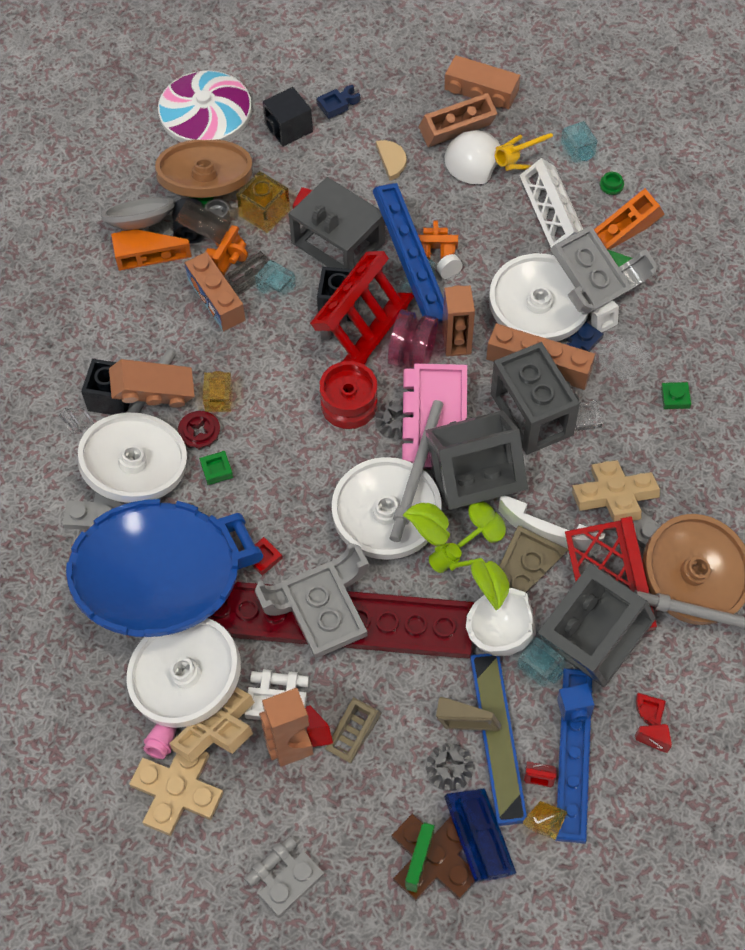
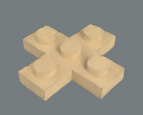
[572,460,660,522]
[169,687,255,763]
[129,751,224,836]

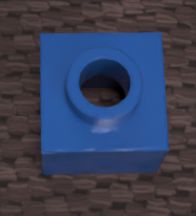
[557,683,594,722]

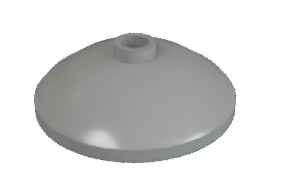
[101,197,174,231]

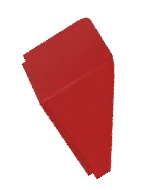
[305,705,333,747]
[635,724,672,753]
[524,762,556,788]

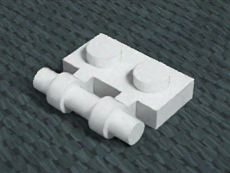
[245,669,309,720]

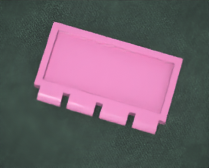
[402,364,467,469]

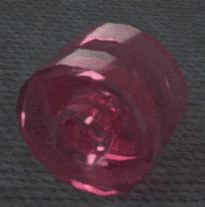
[388,309,438,369]

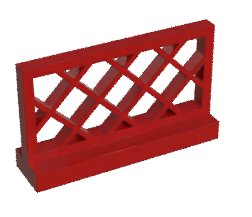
[565,516,657,632]

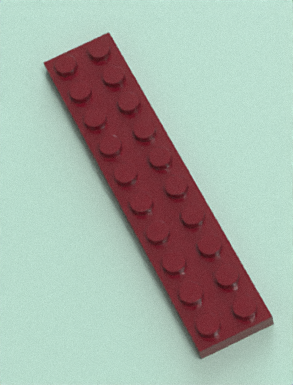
[208,582,475,659]

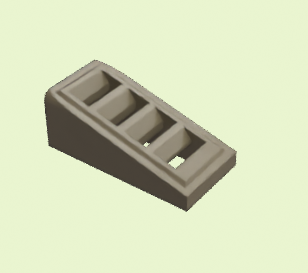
[325,697,382,763]
[436,697,501,731]

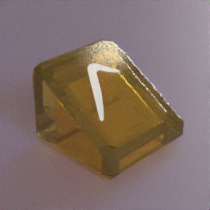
[523,801,567,840]

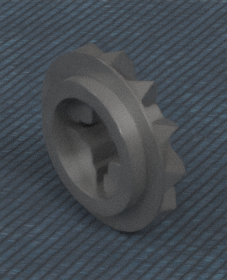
[375,400,413,439]
[426,743,473,791]

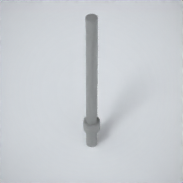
[390,400,444,542]
[634,590,745,629]

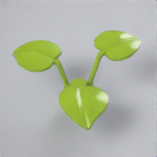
[403,501,510,610]

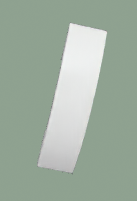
[498,495,605,551]

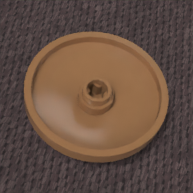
[155,139,253,198]
[642,514,745,625]

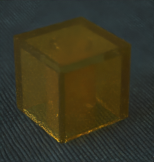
[236,171,290,233]

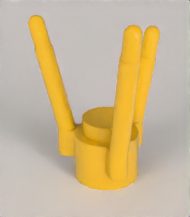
[495,133,553,171]

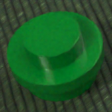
[600,172,624,195]

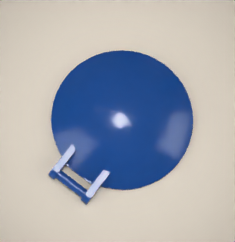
[66,499,263,637]

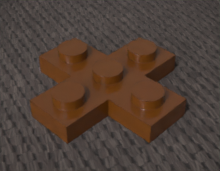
[392,812,480,901]

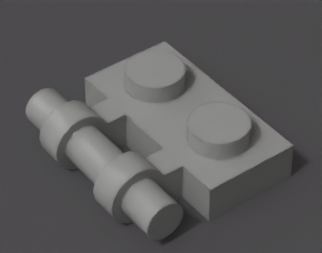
[244,836,325,918]

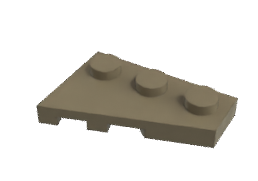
[499,525,568,593]

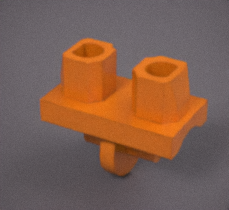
[418,220,458,260]
[205,225,249,275]

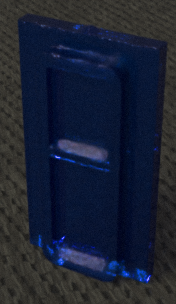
[444,788,516,883]

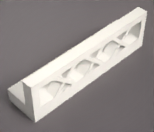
[519,158,583,247]

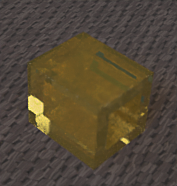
[203,371,233,412]

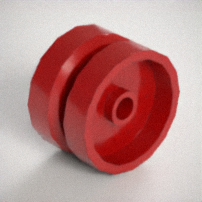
[320,361,378,429]

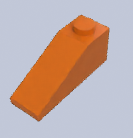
[594,188,665,250]
[111,229,192,271]

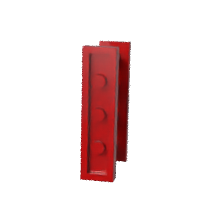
[310,251,414,364]

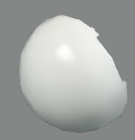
[444,130,501,184]
[466,588,536,656]

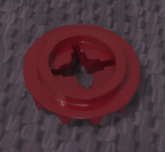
[178,411,221,450]

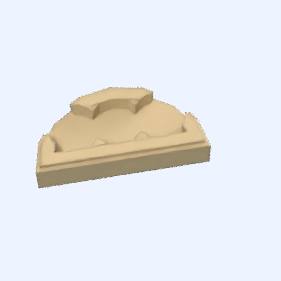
[376,140,407,181]

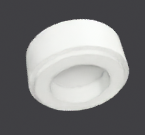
[437,254,463,279]

